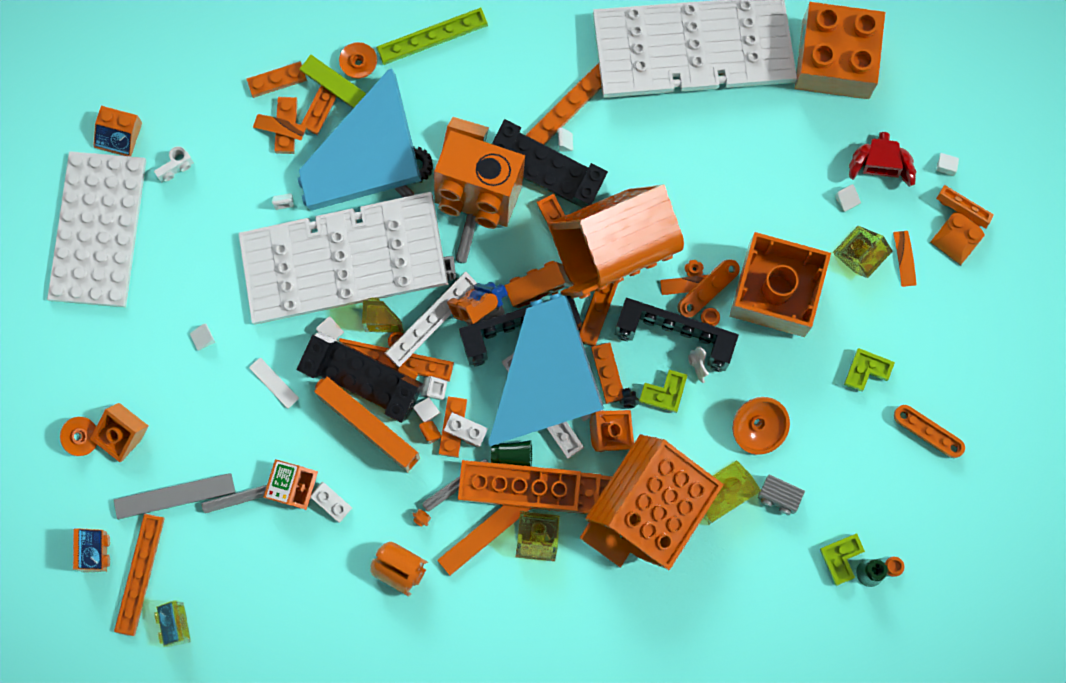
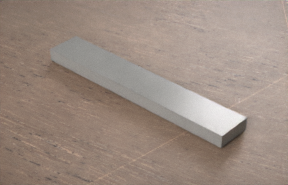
[113,473,236,520]

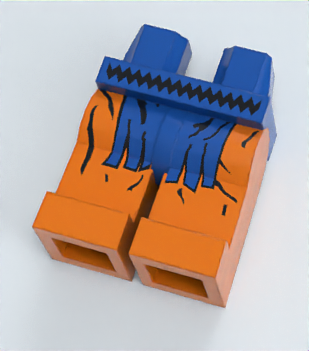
[447,282,508,324]

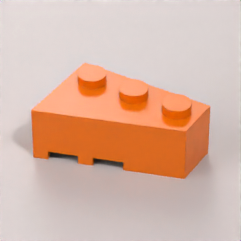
[504,261,573,309]

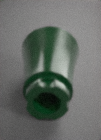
[491,440,533,467]
[856,559,888,587]

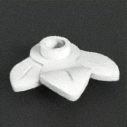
[688,347,709,383]

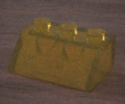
[704,460,761,525]

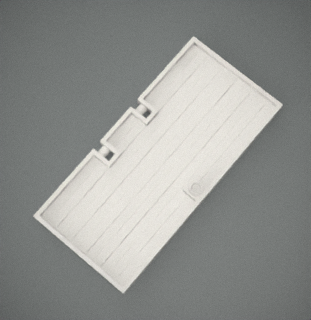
[592,0,797,98]
[239,192,448,325]

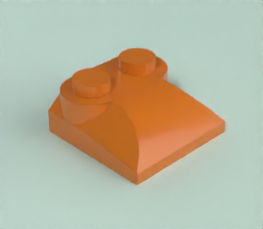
[930,211,985,266]
[589,410,634,452]

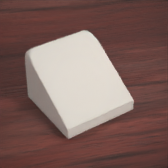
[558,127,573,152]
[935,153,959,176]
[835,184,861,212]
[272,193,294,210]
[316,316,344,340]
[189,323,216,351]
[421,376,448,400]
[413,397,441,423]

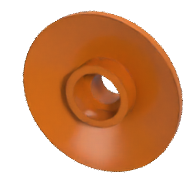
[339,42,377,79]
[60,417,97,456]

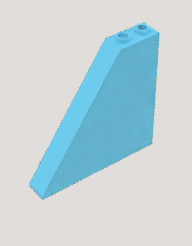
[297,68,422,211]
[489,293,604,446]

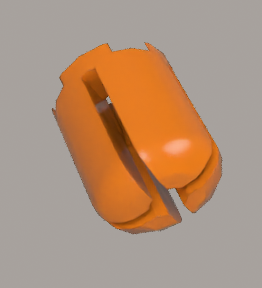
[370,542,429,597]

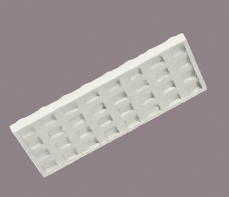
[47,151,147,308]

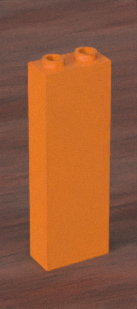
[314,376,420,473]

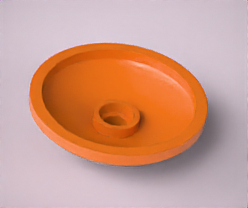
[732,397,790,455]

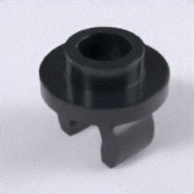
[620,387,639,409]

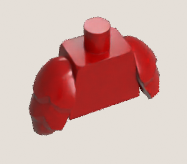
[849,132,917,187]

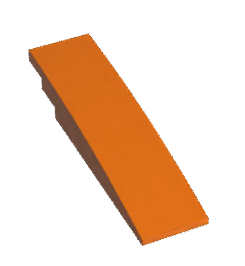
[458,460,612,515]

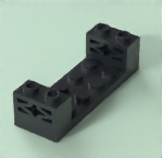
[492,118,608,208]
[459,296,582,367]
[614,297,739,372]
[296,332,424,423]

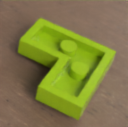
[844,348,895,392]
[639,370,688,413]
[819,533,865,586]

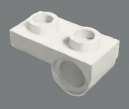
[154,146,194,183]
[444,413,488,447]
[310,481,352,523]

